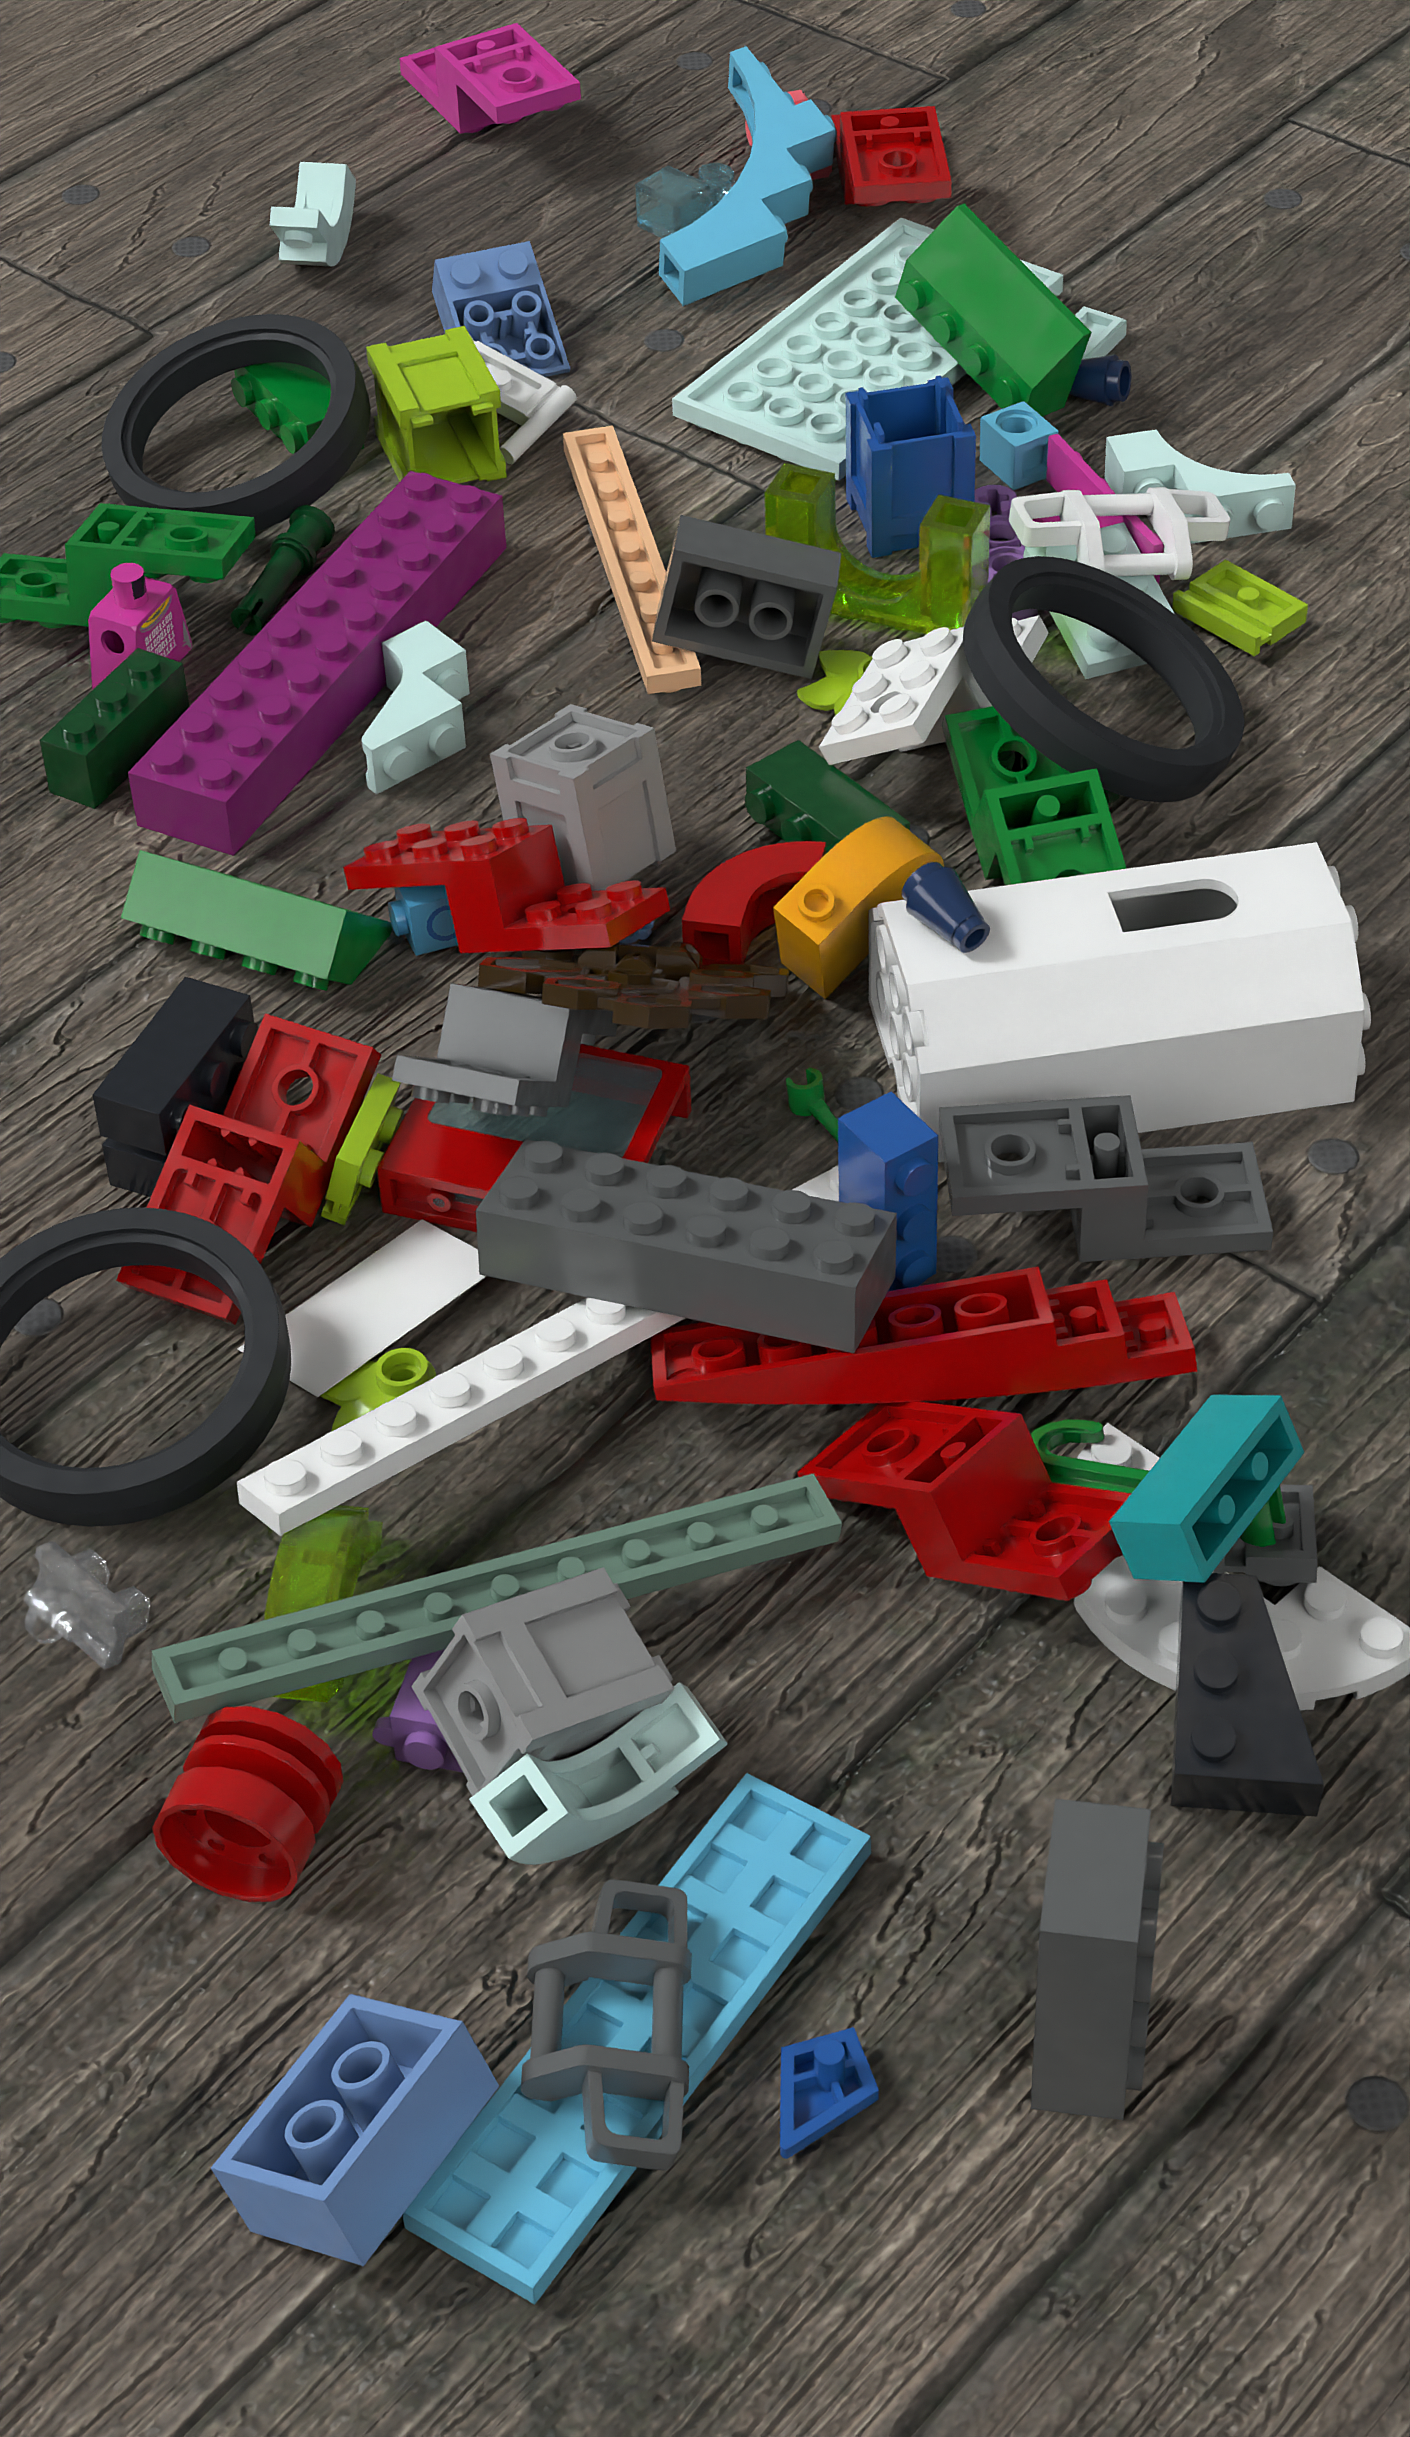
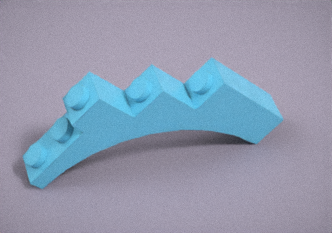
[659,46,837,306]

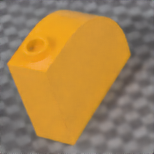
[773,816,944,999]

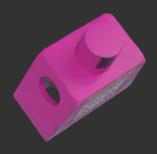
[88,563,193,689]

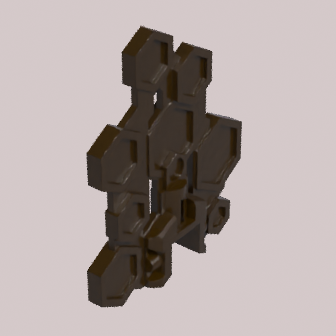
[478,942,789,1029]

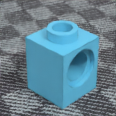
[980,401,1058,490]

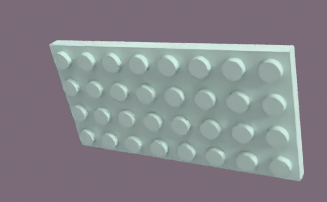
[672,218,1063,480]

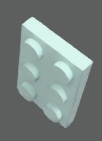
[1023,522,1174,679]

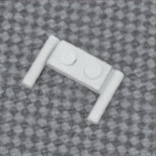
[469,334,577,464]

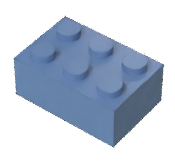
[211,1994,499,2266]

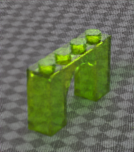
[765,463,990,634]

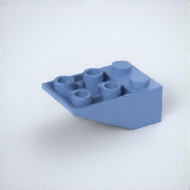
[432,241,570,377]

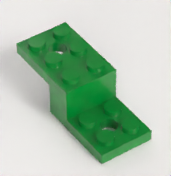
[0,503,255,628]
[941,706,1127,886]

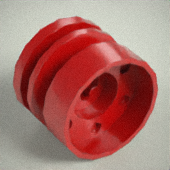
[152,1706,344,1902]

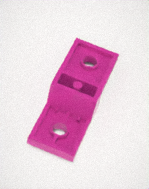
[399,23,581,134]

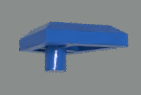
[780,2027,879,2159]

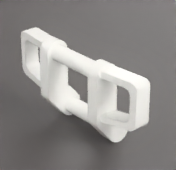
[1009,487,1231,580]

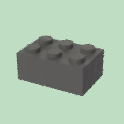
[652,515,841,679]

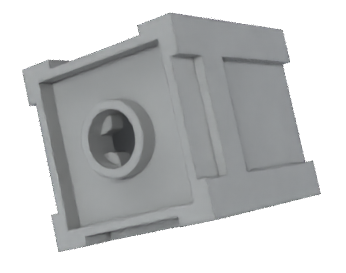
[490,704,676,891]
[411,1567,675,1796]

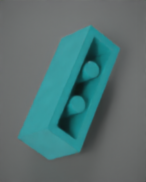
[1109,1395,1305,1582]

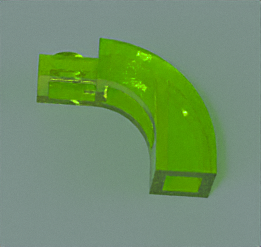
[264,1505,383,1703]

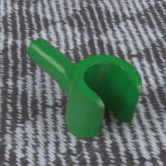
[786,1068,838,1143]

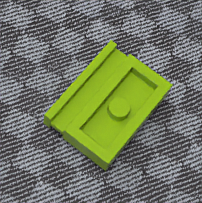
[1172,559,1308,657]
[321,1073,404,1225]

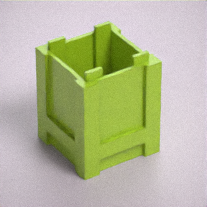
[366,326,507,484]

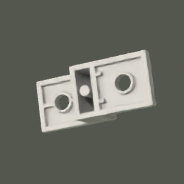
[819,615,1049,765]

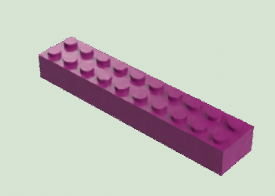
[128,471,507,856]

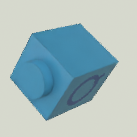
[388,885,458,956]

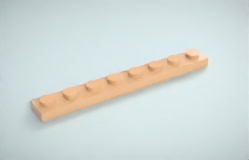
[563,425,702,694]

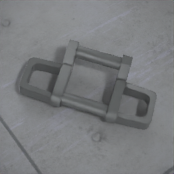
[521,1879,692,2171]

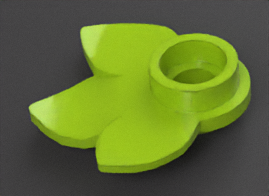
[797,650,873,716]
[320,1348,436,1432]

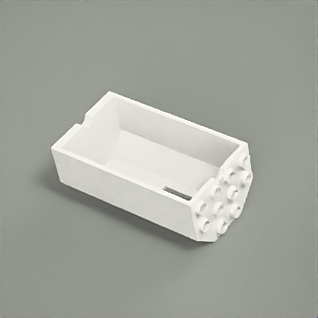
[869,842,1371,1162]

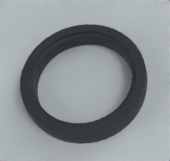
[102,314,371,532]
[963,556,1244,803]
[0,1208,291,1527]

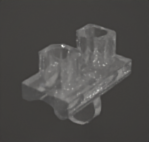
[24,1541,150,1670]

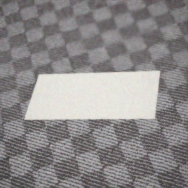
[237,1219,486,1397]

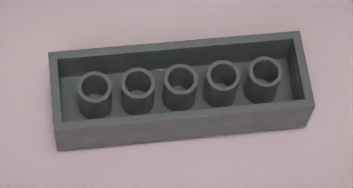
[476,1139,897,1353]

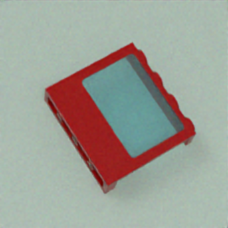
[377,1044,692,1232]

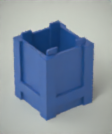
[845,375,976,558]

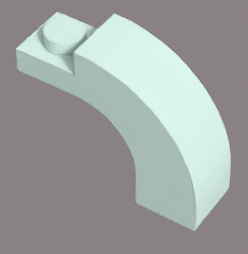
[269,162,356,266]
[469,1682,728,1865]

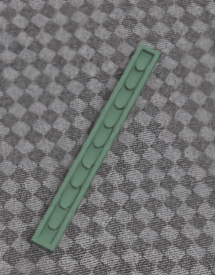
[152,1473,842,1723]

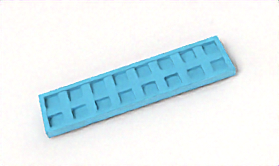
[403,1773,871,2305]

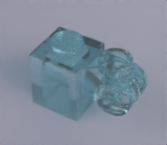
[635,163,735,238]

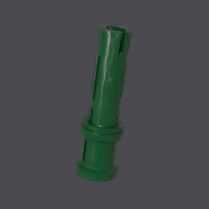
[231,505,335,636]

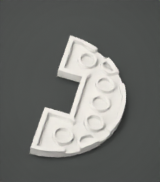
[1074,1423,1410,1710]

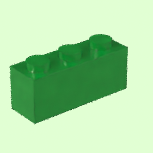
[231,362,364,454]

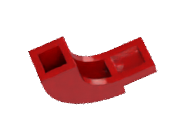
[682,841,826,965]

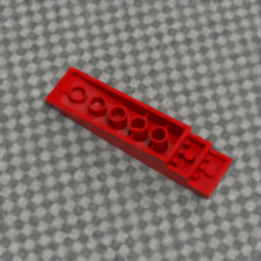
[651,1266,1198,1405]

